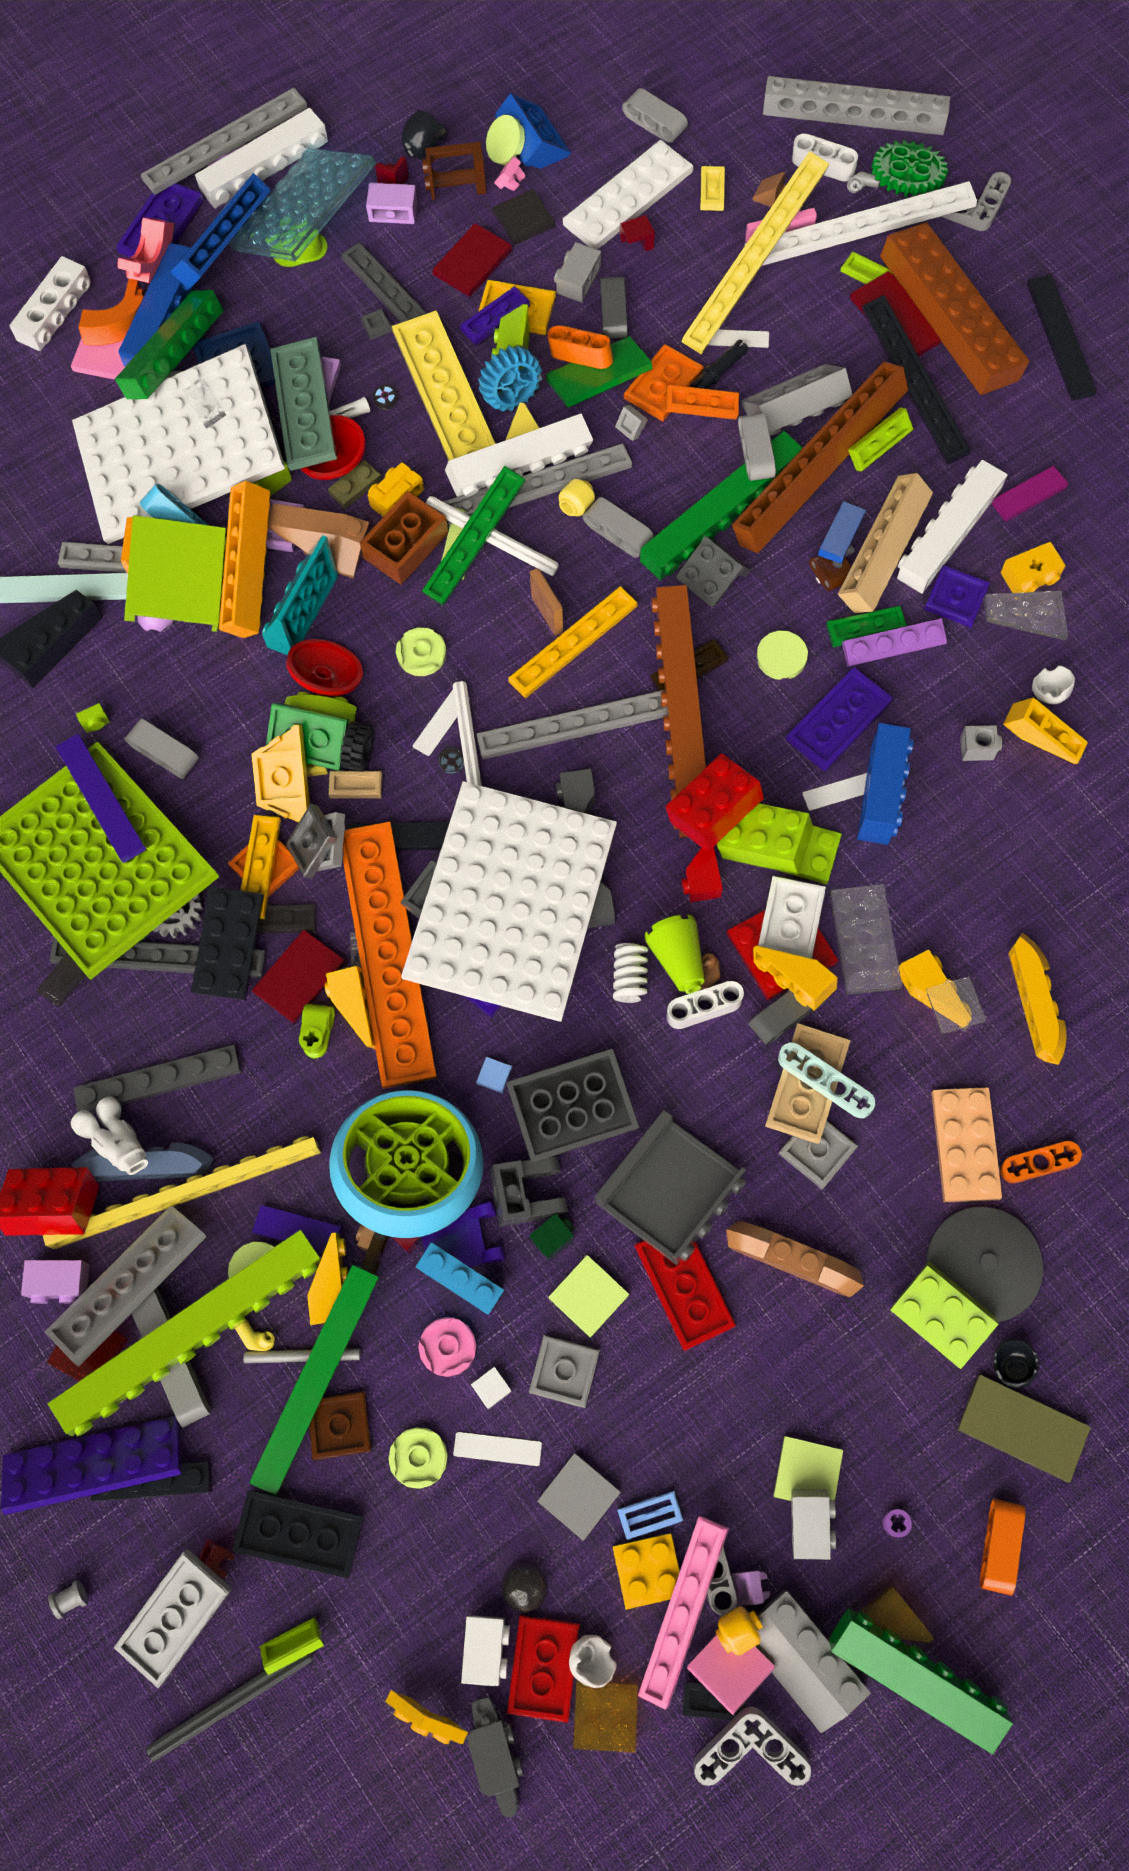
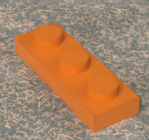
[665,385,739,420]

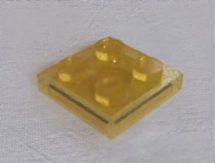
[573,1680,638,1753]

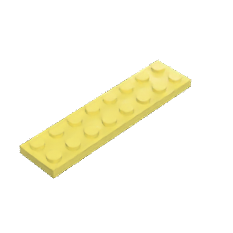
[392,311,495,461]

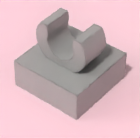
[615,405,648,441]

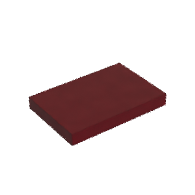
[432,223,512,297]
[252,930,346,1024]

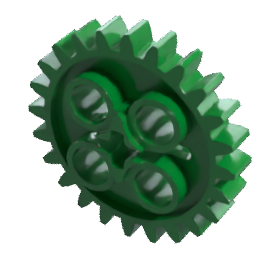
[872,140,948,197]

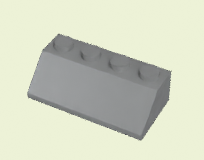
[740,364,852,435]
[755,1589,871,1733]

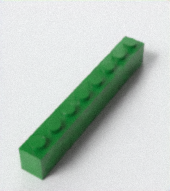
[640,431,803,581]

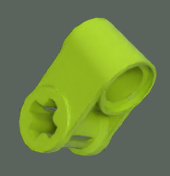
[299,1003,335,1059]

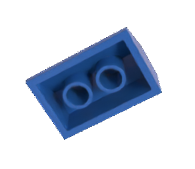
[494,93,571,169]

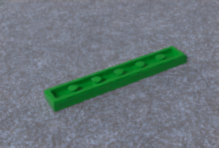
[422,466,526,606]

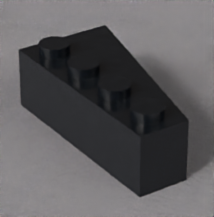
[0,590,102,688]

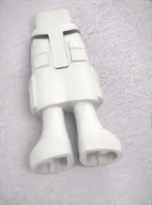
[71,1097,148,1175]

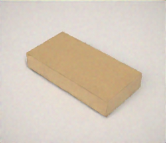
[329,771,383,798]

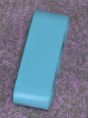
[140,483,209,526]

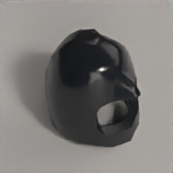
[401,110,449,160]

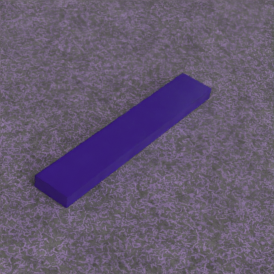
[55,734,147,863]

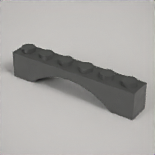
[556,769,615,928]

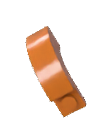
[78,278,145,346]

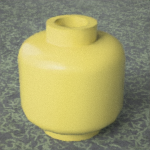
[559,479,595,516]

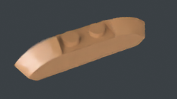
[726,1221,864,1297]

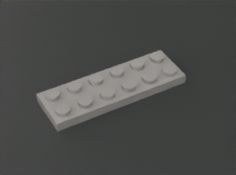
[45,1205,207,1367]

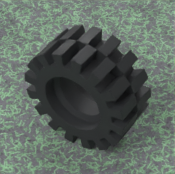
[340,721,375,772]

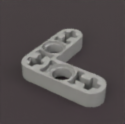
[940,172,1011,231]
[693,1707,811,1786]

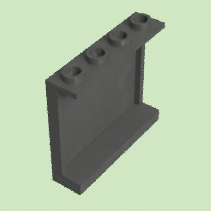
[595,1110,746,1265]

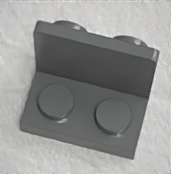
[676,536,751,607]

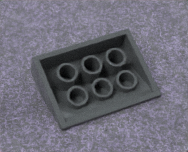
[506,1049,639,1163]

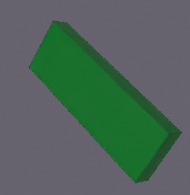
[826,606,907,647]

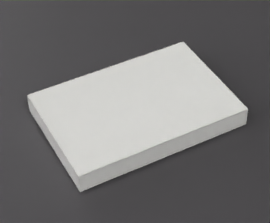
[758,876,826,959]

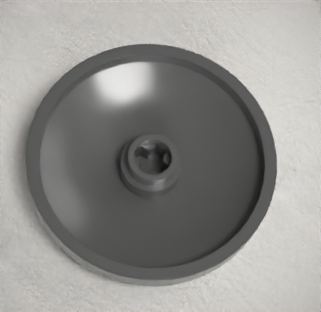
[926,1207,1043,1323]

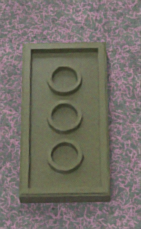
[956,1375,1091,1483]

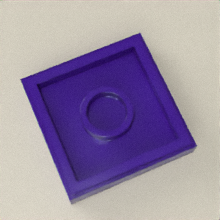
[924,565,990,628]

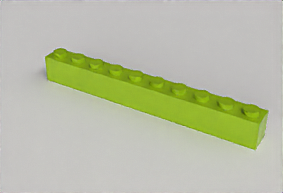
[47,1230,321,1436]

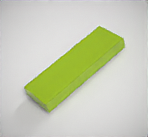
[848,407,914,471]

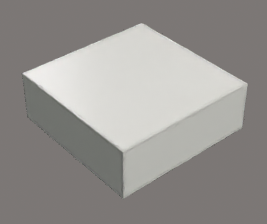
[471,1367,512,1409]

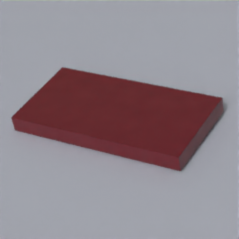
[850,271,942,357]

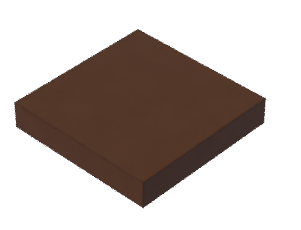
[309,1391,372,1461]

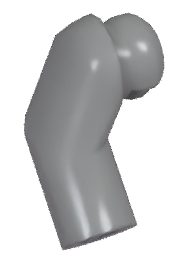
[847,172,880,193]

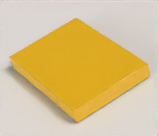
[478,280,556,335]

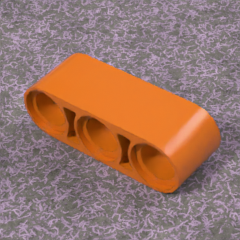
[547,325,613,369]
[979,1498,1025,1596]

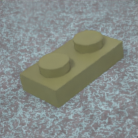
[328,460,382,509]

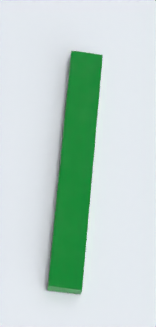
[249,1264,379,1496]

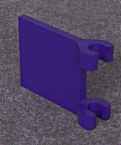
[422,1202,505,1268]

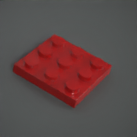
[726,911,838,1001]

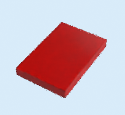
[507,1615,580,1723]

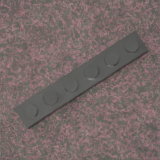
[73,1045,242,1113]

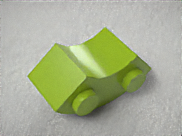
[285,692,357,723]

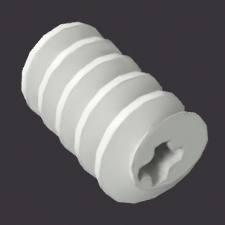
[613,943,648,1003]

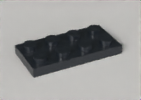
[191,887,264,1001]
[232,1490,364,1579]

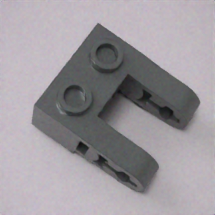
[489,1157,569,1227]

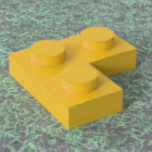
[385,1690,468,1744]

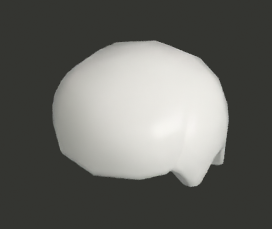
[1032,665,1075,704]
[569,1634,617,1688]

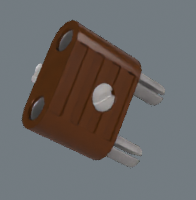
[809,545,854,591]

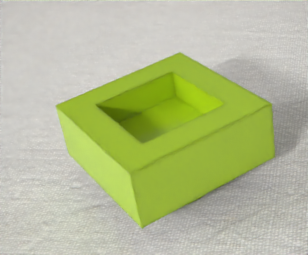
[76,703,110,733]

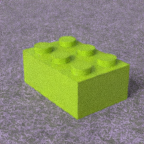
[717,804,813,875]
[890,1261,999,1369]

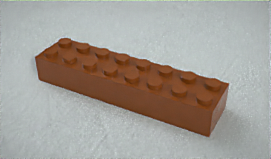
[880,222,1030,396]

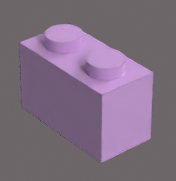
[366,183,418,224]
[21,1260,90,1304]

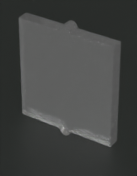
[926,976,986,1035]

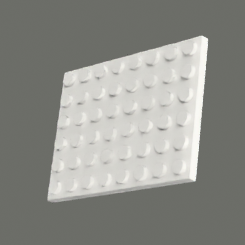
[72,344,285,544]
[402,781,617,1022]

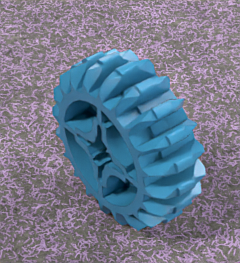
[478,345,542,412]

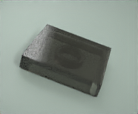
[493,189,555,245]

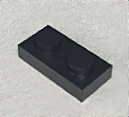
[682,1681,746,1720]

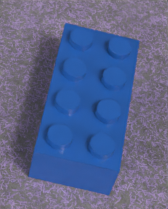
[857,723,914,845]

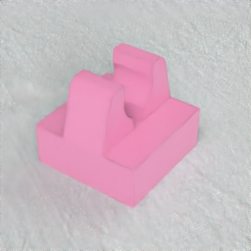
[494,156,525,191]

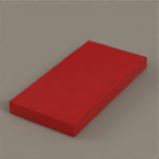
[634,1241,736,1351]

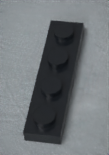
[91,1462,211,1502]

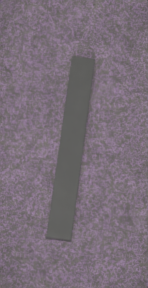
[50,937,266,978]

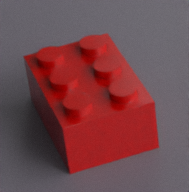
[665,753,764,852]
[0,1167,100,1236]

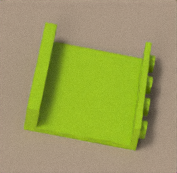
[124,515,227,632]

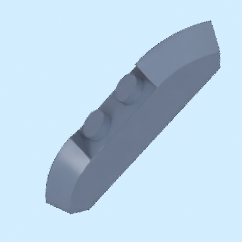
[72,1143,214,1181]

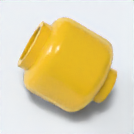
[715,1606,763,1656]

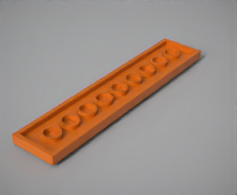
[343,822,437,1089]

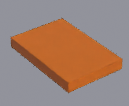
[624,344,704,421]

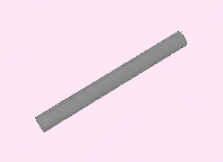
[244,1348,361,1363]

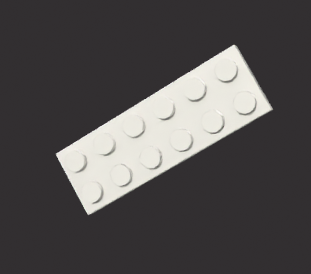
[563,140,693,250]

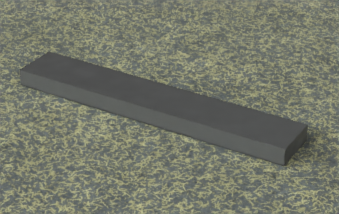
[341,242,427,323]

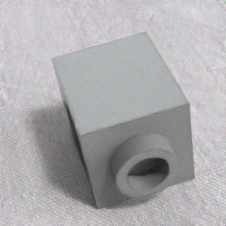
[960,725,1002,761]

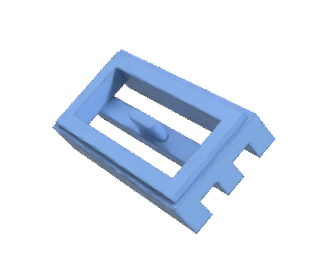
[618,1491,683,1540]

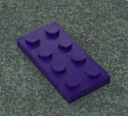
[116,183,204,257]
[786,667,893,772]

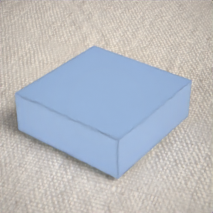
[476,1057,512,1093]

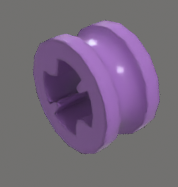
[883,1509,912,1538]

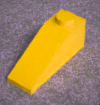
[1003,697,1088,764]
[325,966,375,1049]

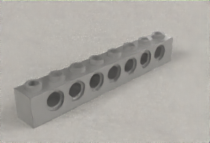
[763,76,950,135]

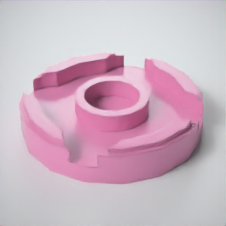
[419,1317,477,1377]

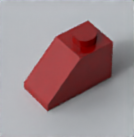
[681,847,723,903]

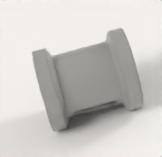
[48,1579,89,1619]

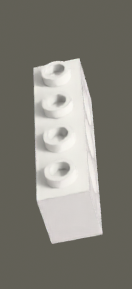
[9,256,91,351]

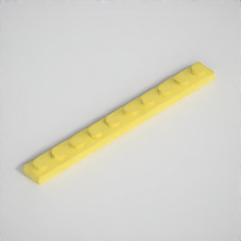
[682,151,829,355]
[43,1136,321,1250]

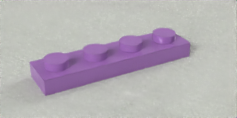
[842,618,947,667]

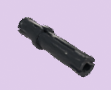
[690,340,748,389]

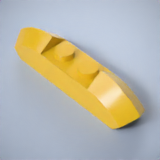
[1008,933,1067,1065]

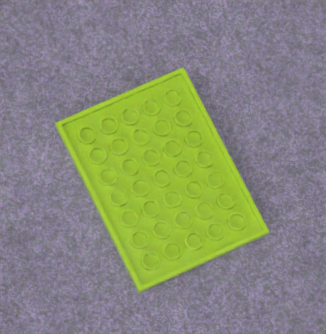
[0,741,219,980]

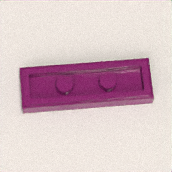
[992,466,1068,522]

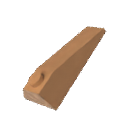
[268,503,369,578]

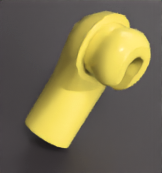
[235,1320,275,1351]

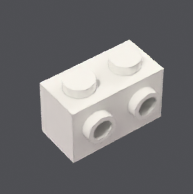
[461,1615,510,1686]

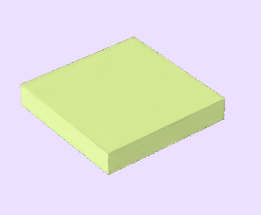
[548,1255,629,1338]
[773,1436,843,1501]

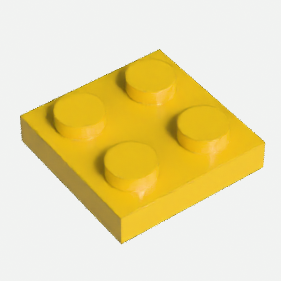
[613,1533,680,1609]

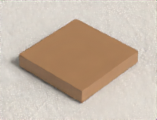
[530,568,563,636]

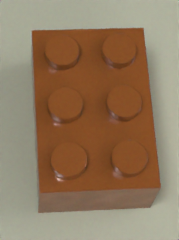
[360,491,448,585]

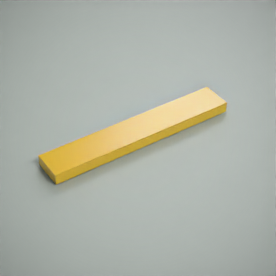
[508,586,638,699]

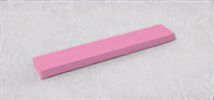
[638,1516,729,1710]

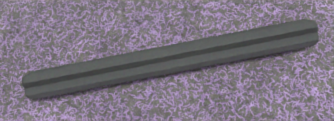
[146,1652,314,1761]

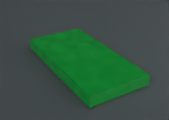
[546,336,653,408]

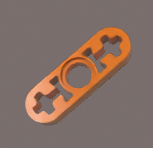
[1000,1141,1082,1184]

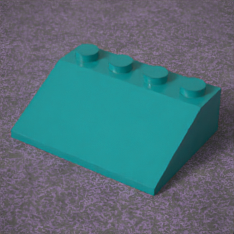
[262,535,338,655]

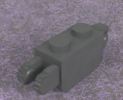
[467,1696,524,1819]

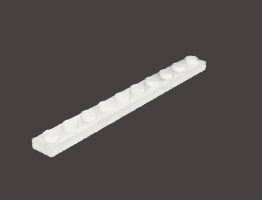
[745,182,977,266]

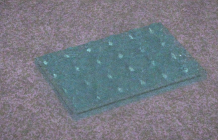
[229,148,376,261]

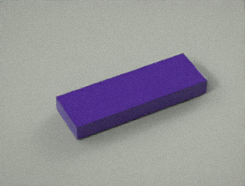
[460,286,530,345]
[252,1205,342,1253]

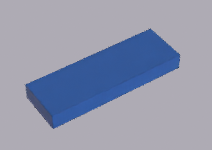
[818,501,866,564]

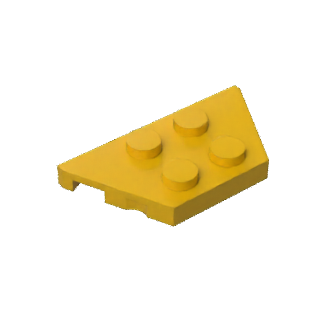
[252,725,310,822]

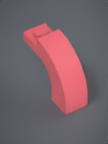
[117,218,174,283]

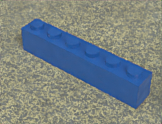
[170,173,271,289]
[118,243,193,367]

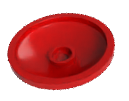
[300,415,366,480]
[286,639,363,696]

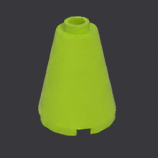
[645,915,705,994]

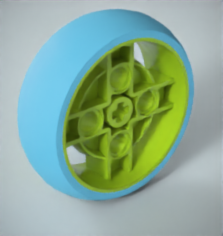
[329,1090,483,1238]

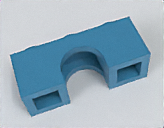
[416,1242,504,1315]

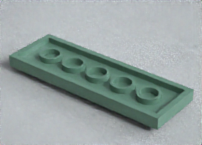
[271,337,337,471]

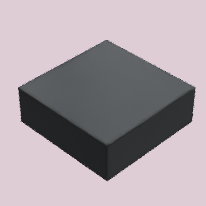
[360,309,392,340]

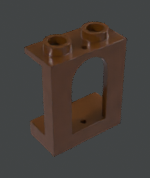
[422,141,486,200]

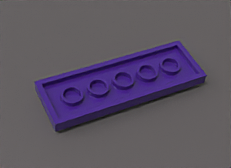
[1,1416,182,1515]

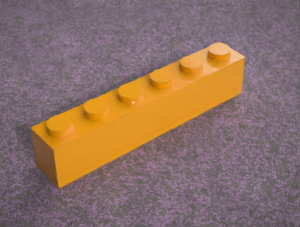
[219,481,270,638]

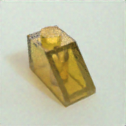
[862,1586,935,1643]

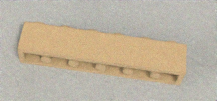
[838,473,933,613]

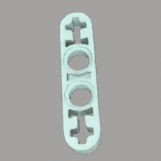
[778,1043,875,1118]

